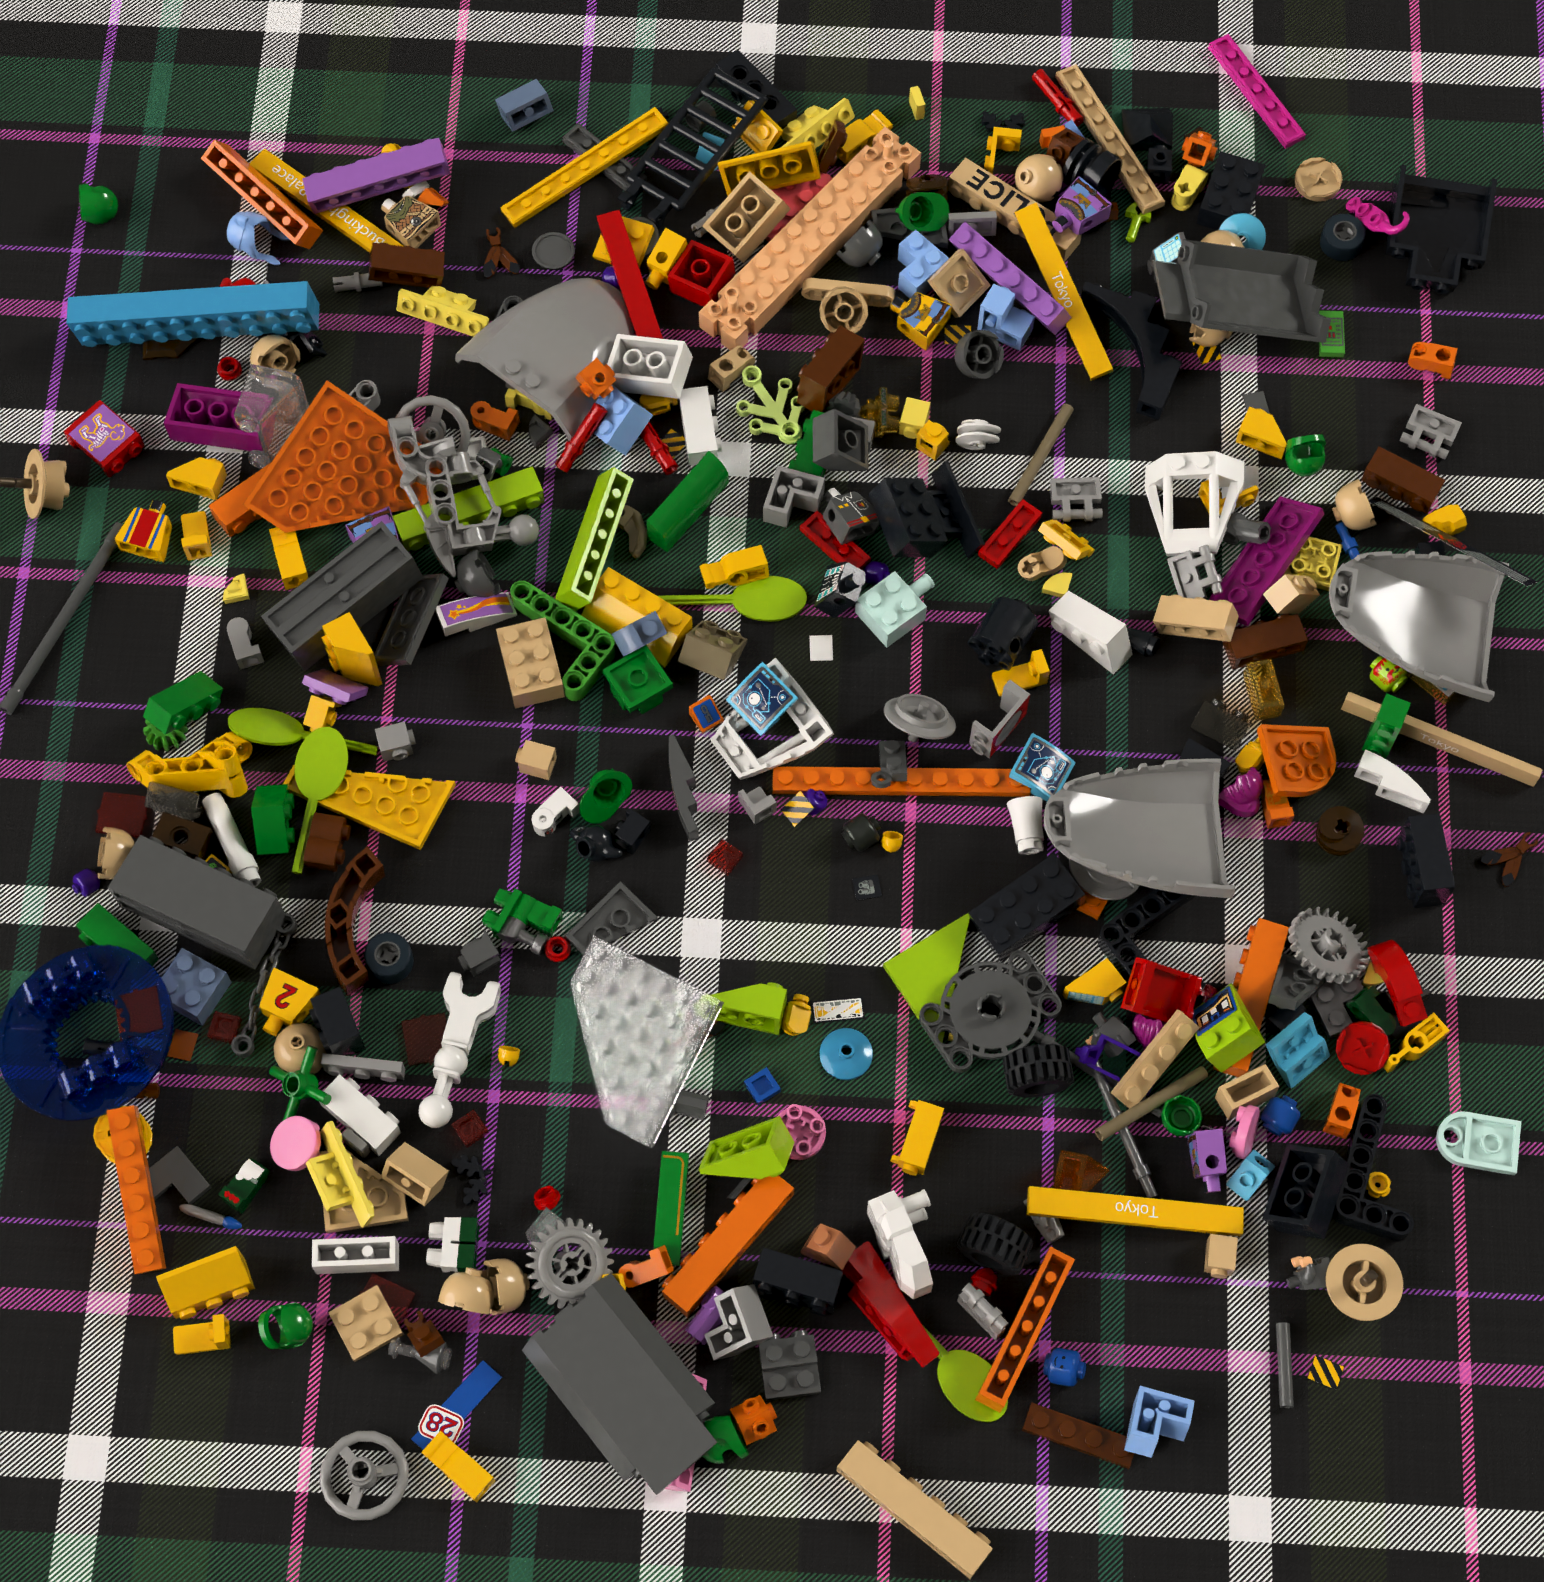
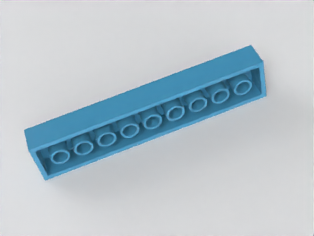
[66,281,319,347]

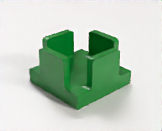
[603,645,673,714]

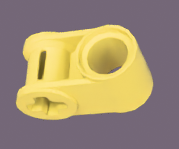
[1171,164,1209,211]

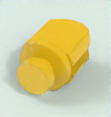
[639,395,678,416]
[1235,737,1265,775]
[782,994,812,1036]

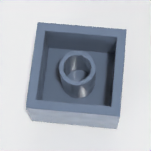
[152,948,232,1026]

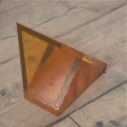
[1052,1150,1111,1192]

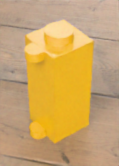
[890,1100,944,1176]

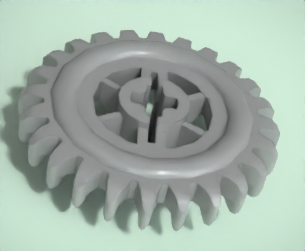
[1288,907,1369,984]
[525,1218,614,1309]

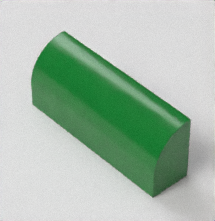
[646,451,729,552]

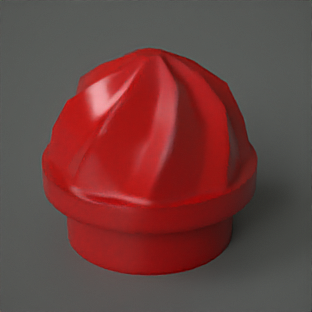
[971,1268,997,1296]

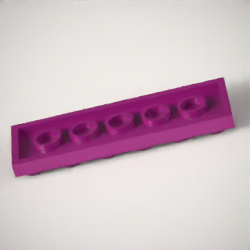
[1209,496,1324,626]

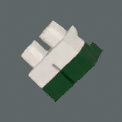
[426,1217,480,1272]

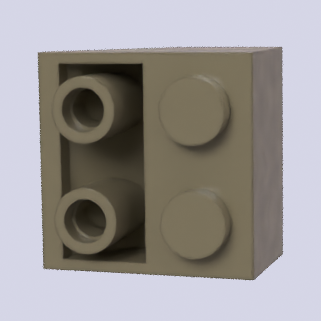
[678,620,748,680]

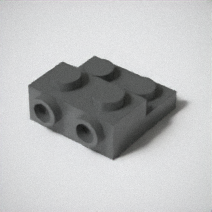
[759,1330,821,1401]

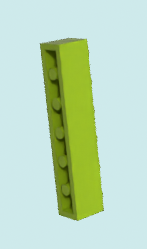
[393,466,545,551]
[555,467,634,611]

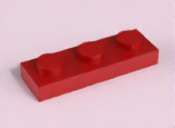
[978,499,1042,569]
[800,511,871,570]

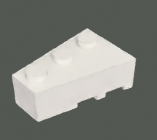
[1049,591,1133,674]

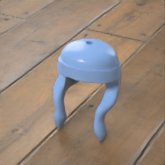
[226,211,290,265]

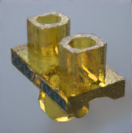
[860,387,900,438]

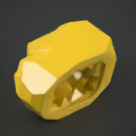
[1422,505,1467,536]

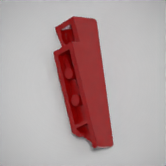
[839,1241,939,1368]

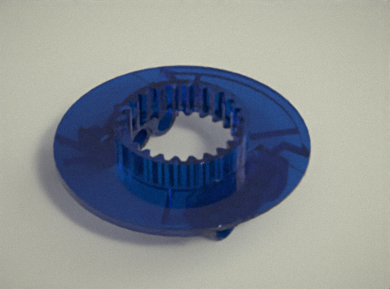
[0,945,174,1121]

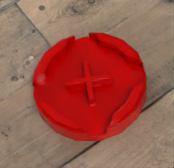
[1336,1021,1390,1075]

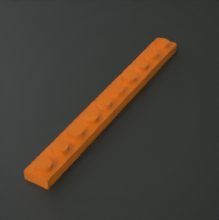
[773,766,1030,797]

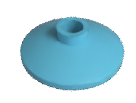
[1219,213,1266,250]

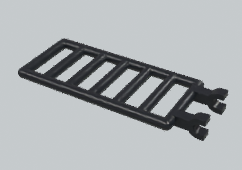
[618,68,768,229]

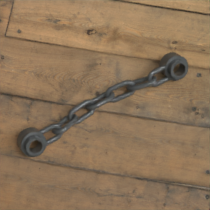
[231,913,298,1058]

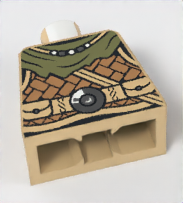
[381,196,441,248]

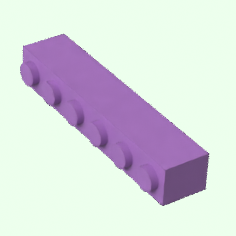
[302,138,450,214]
[949,222,1072,335]

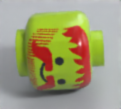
[1370,656,1408,692]

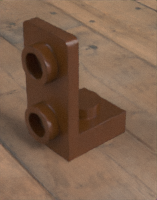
[1046,128,1085,169]

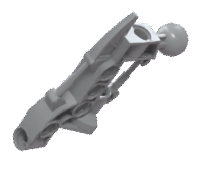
[388,416,539,578]

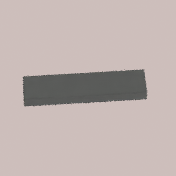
[562,123,647,191]

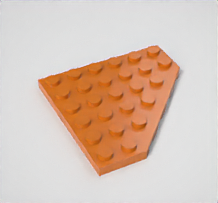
[243,380,442,533]

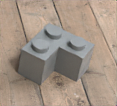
[763,465,825,528]
[704,1284,773,1360]

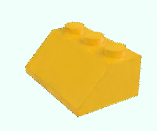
[321,612,382,686]
[156,1246,255,1320]

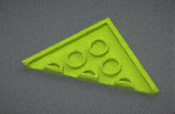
[883,913,970,1043]

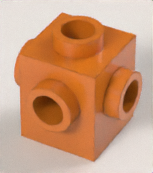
[1182,131,1218,167]
[575,358,616,400]
[730,1395,777,1445]

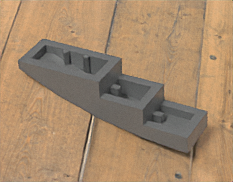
[669,734,699,842]

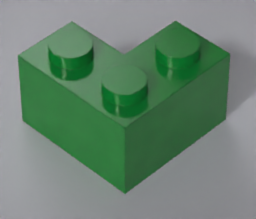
[251,784,295,855]

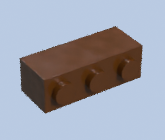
[368,242,445,288]
[1361,446,1445,514]
[1223,614,1308,669]

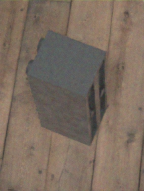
[261,521,424,671]
[108,835,286,969]

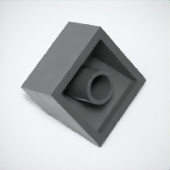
[813,409,869,471]

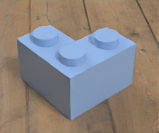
[898,230,949,299]
[977,284,1035,351]
[594,385,653,456]
[1124,1386,1195,1458]

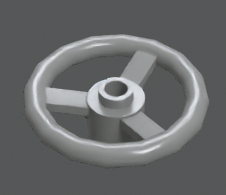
[395,395,471,452]
[320,1431,409,1520]

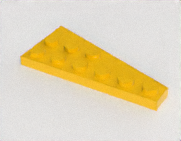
[283,765,456,850]

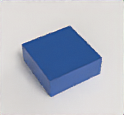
[744,1067,781,1106]

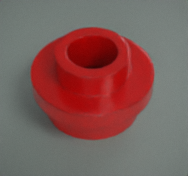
[217,357,242,381]
[544,936,571,962]
[534,1186,561,1211]

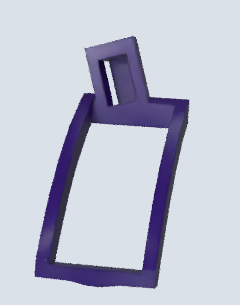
[1075,1034,1154,1096]

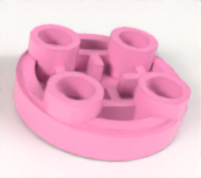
[777,1104,826,1160]
[1229,1105,1260,1159]
[270,1116,321,1171]

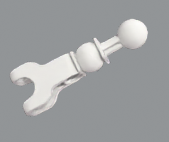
[418,972,501,1128]

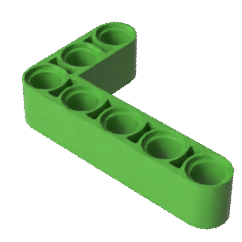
[510,581,616,701]

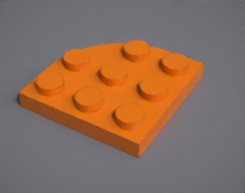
[1257,724,1336,797]

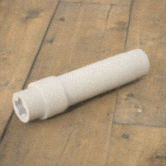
[202,793,261,887]

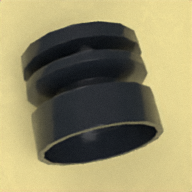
[1062,138,1123,197]

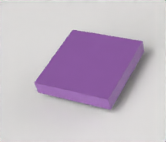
[302,669,369,705]

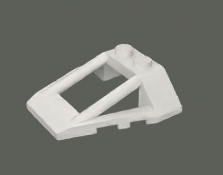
[1145,451,1245,556]
[711,658,834,780]

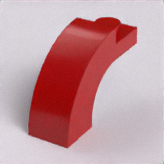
[1367,940,1428,1026]

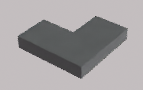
[149,1146,212,1205]

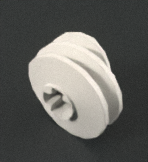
[956,419,1001,450]

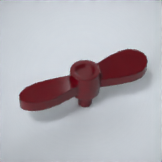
[1199,984,1218,1002]

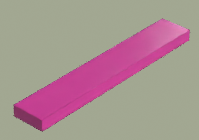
[1208,34,1306,149]

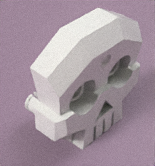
[867,1189,933,1299]

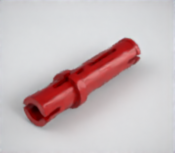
[1032,69,1084,127]
[555,403,608,473]
[640,422,679,475]

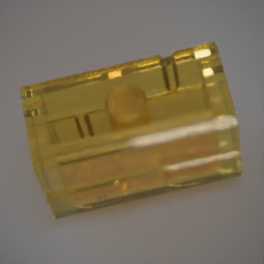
[1243,659,1285,721]

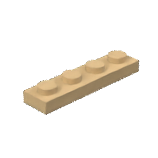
[1110,1009,1200,1109]

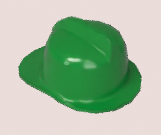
[895,192,949,231]
[579,768,632,824]

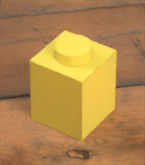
[899,397,931,439]

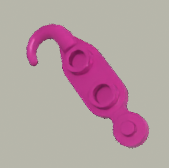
[1346,197,1410,235]

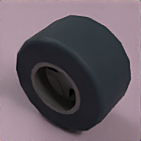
[1320,214,1366,261]
[364,932,414,984]

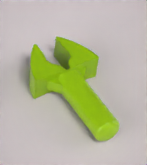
[1125,202,1151,243]

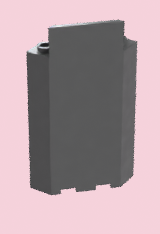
[1152,239,1331,343]
[522,1273,717,1495]

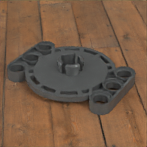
[919,950,1062,1073]

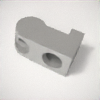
[227,617,264,670]

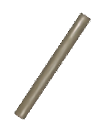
[1008,404,1074,506]
[1095,1066,1208,1141]

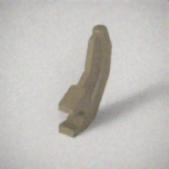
[618,505,648,558]

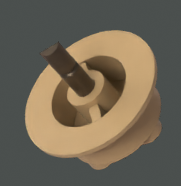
[0,449,70,519]
[1326,1244,1403,1321]

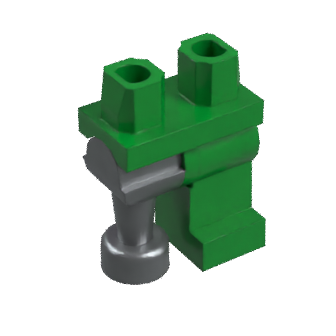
[482,888,563,956]

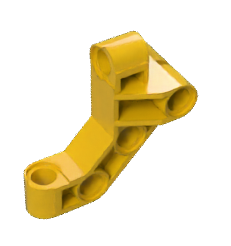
[126,731,253,798]

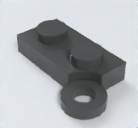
[871,740,907,788]

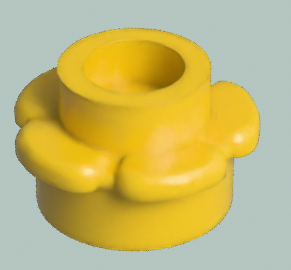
[1366,1172,1391,1198]

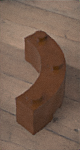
[325,846,385,996]

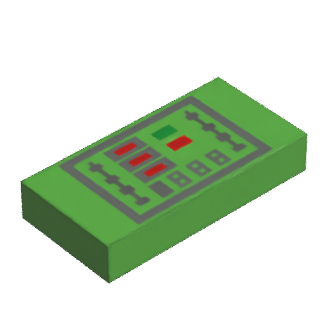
[1318,311,1345,357]

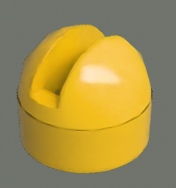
[882,831,903,853]
[498,1046,520,1066]

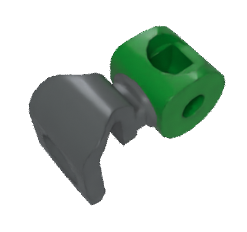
[476,447,513,482]

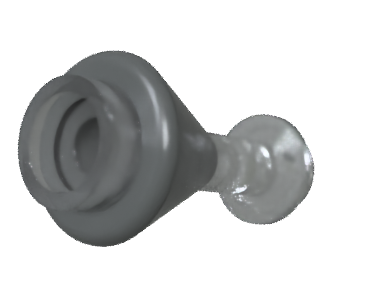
[388,1337,452,1374]

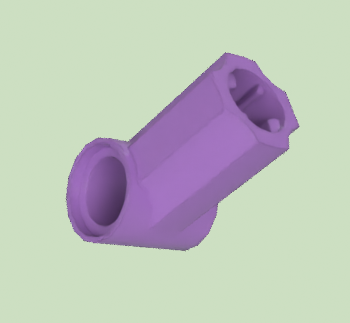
[685,1286,724,1345]

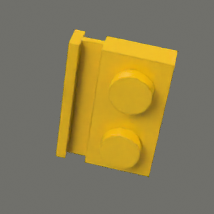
[731,100,783,153]

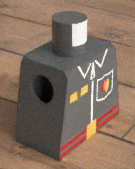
[823,488,880,545]

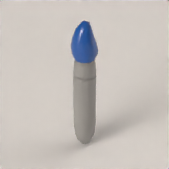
[179,1204,242,1229]

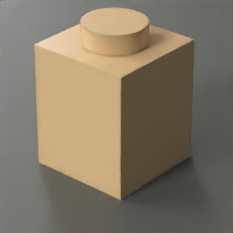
[515,740,557,780]
[1204,1234,1238,1279]

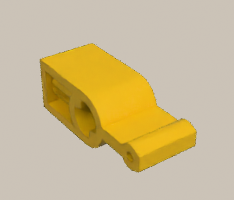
[837,109,893,165]
[269,527,308,590]
[699,545,769,589]
[1383,1012,1450,1073]
[421,1431,495,1503]

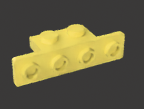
[780,98,855,149]
[396,285,489,337]
[306,1121,374,1228]

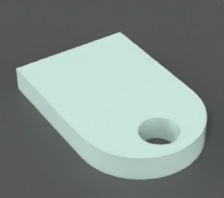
[1436,1111,1521,1175]

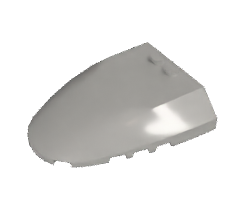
[455,278,634,440]
[1329,551,1509,702]
[1044,759,1235,898]

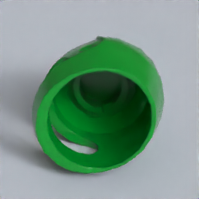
[79,183,118,224]
[1285,434,1326,477]
[258,1303,313,1349]
[702,1415,749,1464]

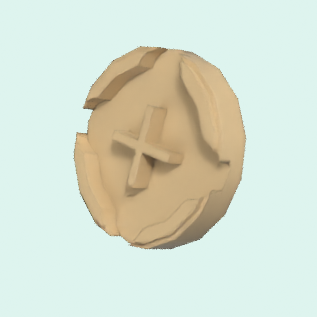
[1294,157,1343,202]

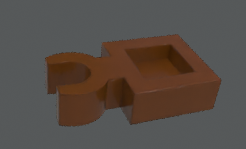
[404,1311,445,1358]

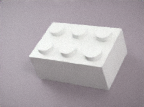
[607,334,693,399]

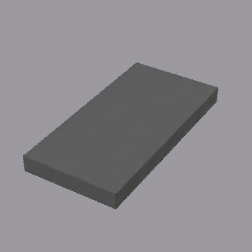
[374,574,449,666]

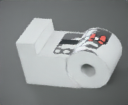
[531,787,580,837]

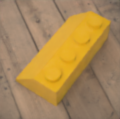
[718,141,821,196]
[581,567,693,668]

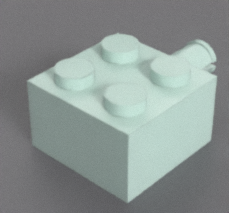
[855,571,935,648]

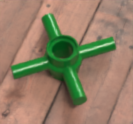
[269,1045,331,1121]

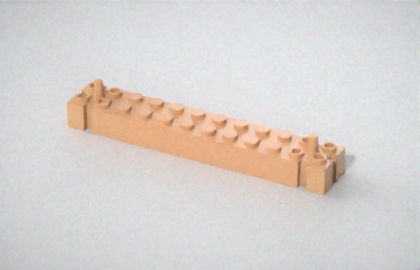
[699,127,921,350]

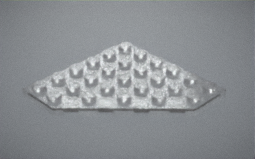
[570,936,724,1148]

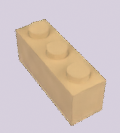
[1153,595,1239,642]

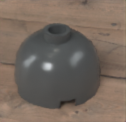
[836,220,883,267]
[954,330,1004,379]
[454,549,501,597]

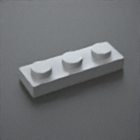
[321,1053,406,1082]

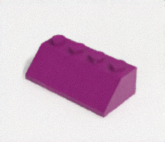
[164,383,272,453]

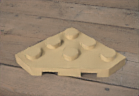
[320,1149,409,1233]

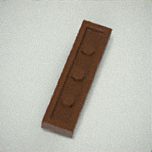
[1022,1402,1134,1469]

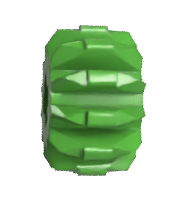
[143,720,188,752]

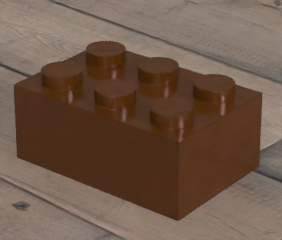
[796,325,865,413]

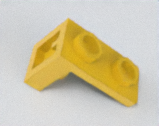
[984,127,1022,174]
[1198,480,1259,515]
[181,511,213,561]
[992,649,1050,696]
[173,1314,231,1355]

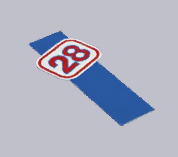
[411,1361,502,1450]

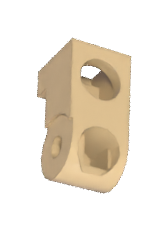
[708,345,756,392]

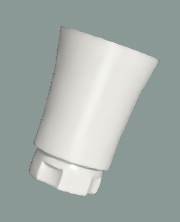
[1007,796,1044,855]

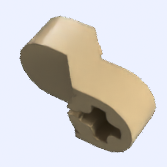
[1018,546,1067,581]

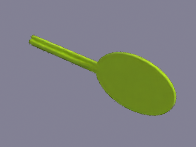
[658,576,807,622]
[228,708,378,755]
[292,727,348,874]
[922,1325,1008,1422]

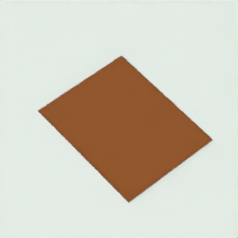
[167,1029,199,1061]

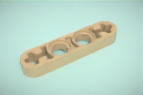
[801,278,896,307]

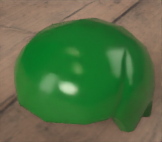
[1161,1095,1203,1136]

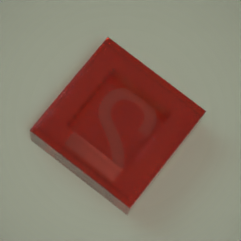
[707,839,743,876]
[207,1011,242,1044]
[451,1109,489,1148]

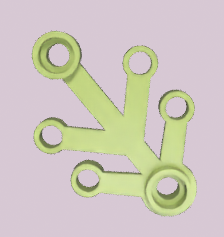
[736,365,805,444]

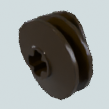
[906,174,948,201]
[1316,806,1364,856]

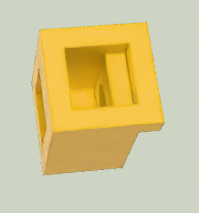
[916,420,950,461]
[303,694,342,732]

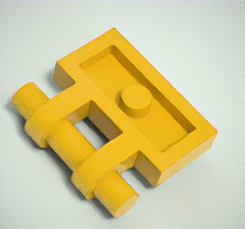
[1038,519,1095,560]

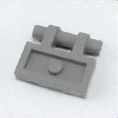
[1400,404,1462,460]
[1050,477,1103,522]
[1167,545,1223,599]
[957,1283,1009,1341]

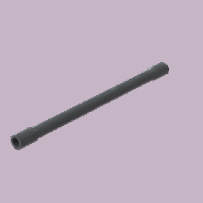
[0,522,123,715]

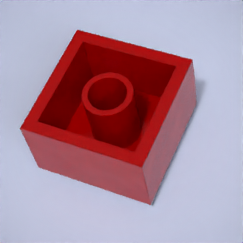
[668,240,736,307]

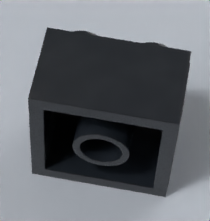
[309,987,366,1056]

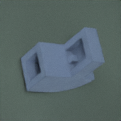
[611,611,667,656]

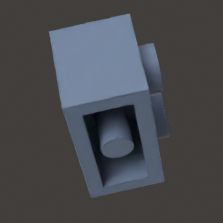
[495,79,554,132]

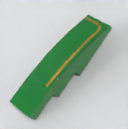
[654,1151,689,1266]

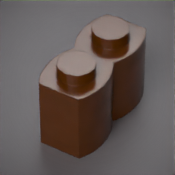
[303,812,351,871]

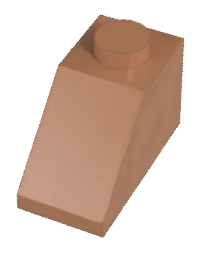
[800,1224,856,1270]

